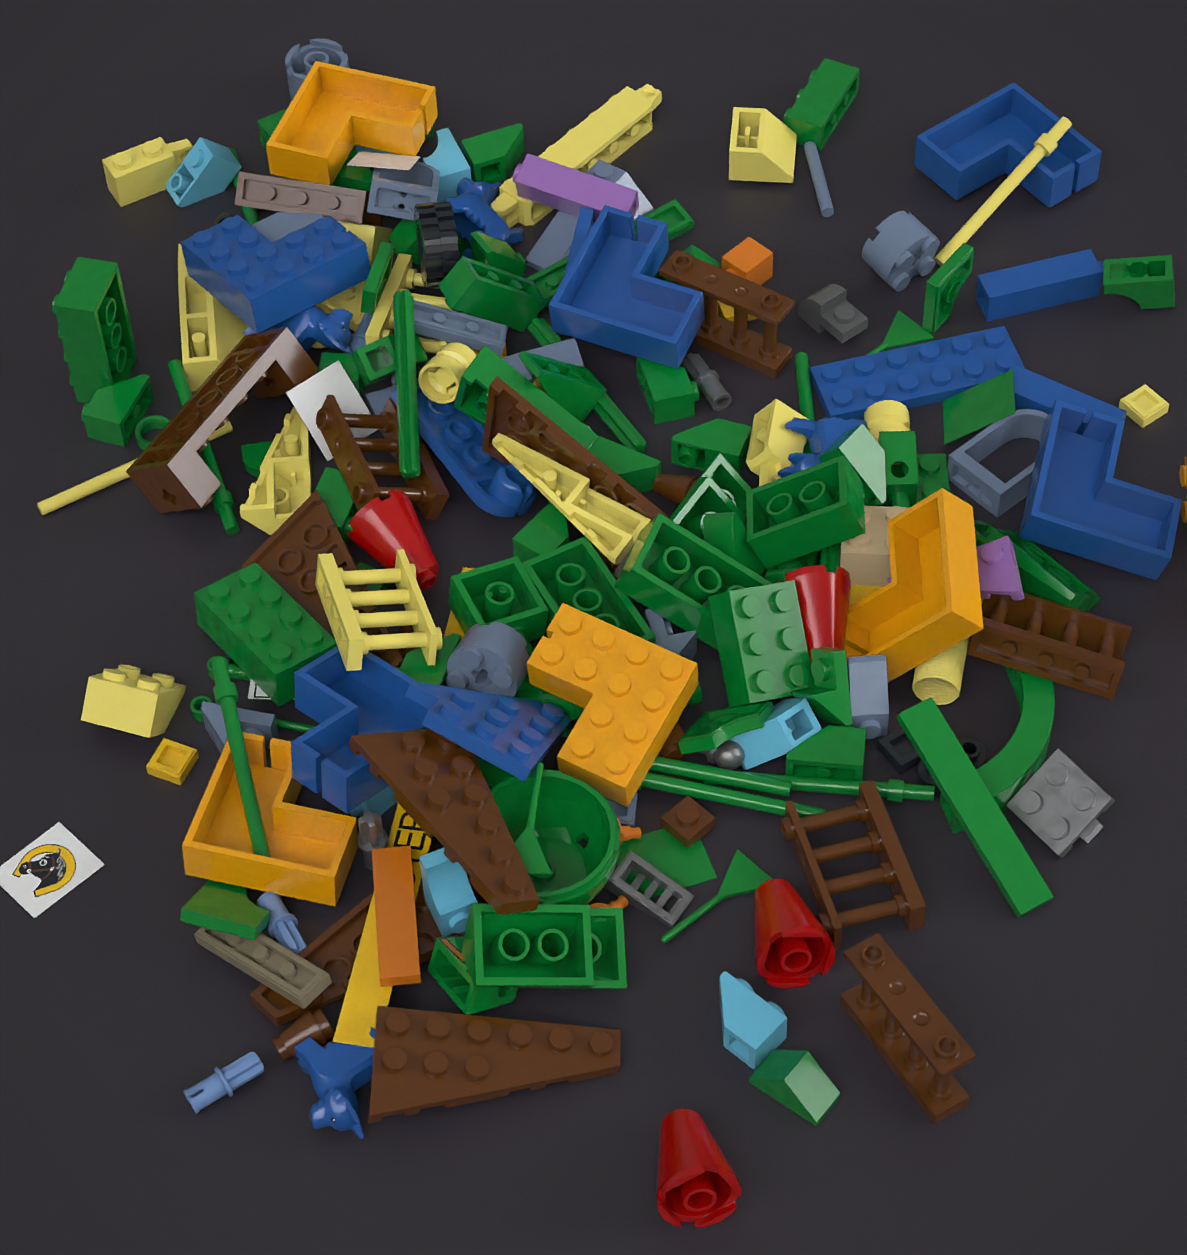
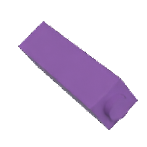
[513,153,639,222]

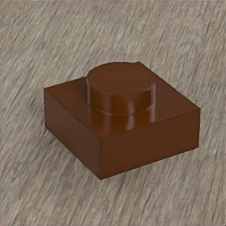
[661,795,715,849]

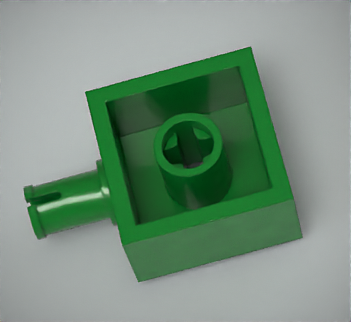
[448,556,549,658]

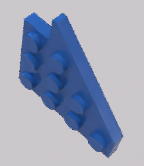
[405,681,572,782]

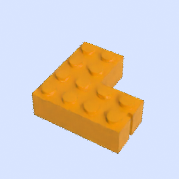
[266,61,438,186]
[844,488,984,682]
[526,603,698,808]
[182,732,358,907]

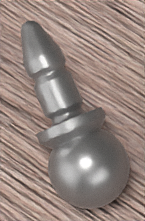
[699,740,745,770]

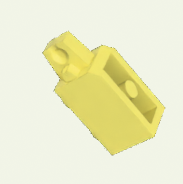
[102,137,193,207]
[746,399,809,486]

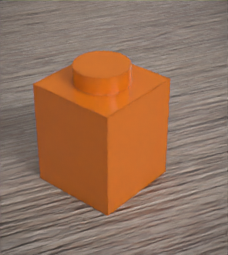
[721,237,773,286]

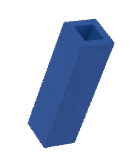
[975,249,1103,322]
[1009,364,1127,435]

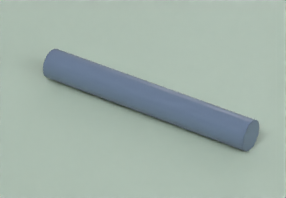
[804,141,834,217]

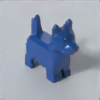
[445,177,524,259]
[243,306,354,354]
[778,416,868,478]
[294,1026,375,1140]

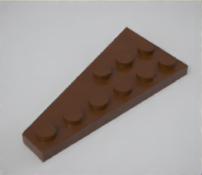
[482,376,670,520]
[241,490,404,667]
[348,729,540,915]
[249,851,488,1027]
[367,1006,621,1124]

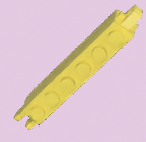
[490,84,662,228]

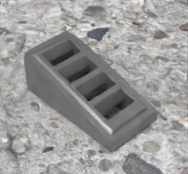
[605,850,694,928]

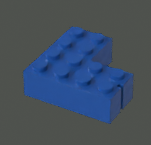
[914,82,1102,208]
[549,205,705,369]
[180,215,371,334]
[1018,399,1182,581]
[291,646,429,814]

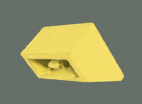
[729,107,797,183]
[81,664,186,738]

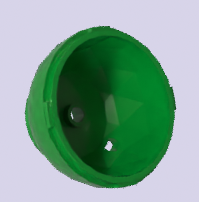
[490,770,620,905]

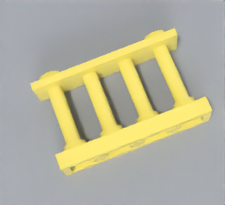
[365,253,468,354]
[315,549,443,671]

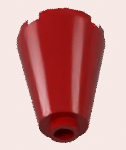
[347,490,440,590]
[777,565,851,663]
[755,879,835,989]
[656,1108,742,1228]

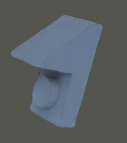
[645,609,697,660]
[201,701,279,753]

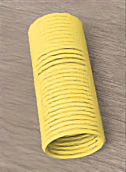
[912,637,969,705]

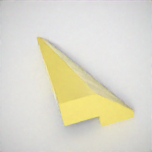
[240,406,312,535]
[492,433,651,564]

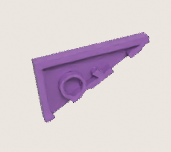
[887,536,1025,600]

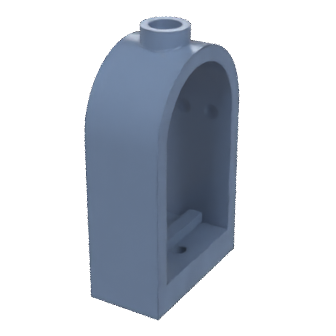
[367,162,440,221]
[947,409,1048,518]

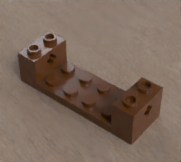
[126,327,318,513]

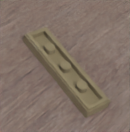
[194,927,332,1009]

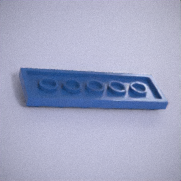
[810,326,1025,420]

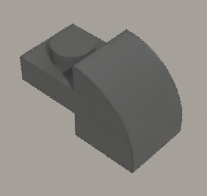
[798,284,869,343]

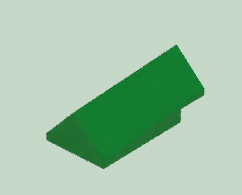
[669,454,751,540]
[974,520,1102,612]
[461,904,627,990]

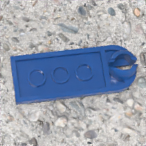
[390,383,536,518]

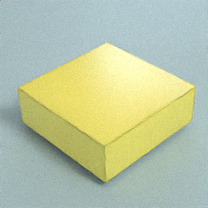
[1118,384,1169,428]

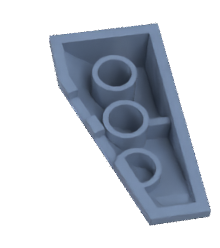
[525,160,654,271]

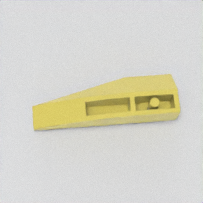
[178,244,249,392]

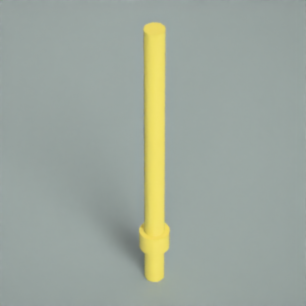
[934,117,1072,266]
[37,420,233,516]

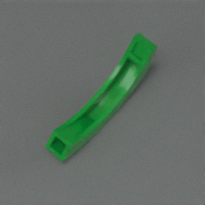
[940,665,1055,834]

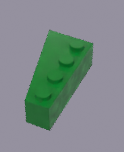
[453,345,598,450]

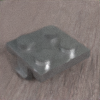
[1006,749,1115,858]

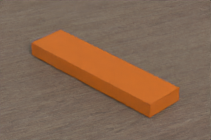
[372,846,421,987]

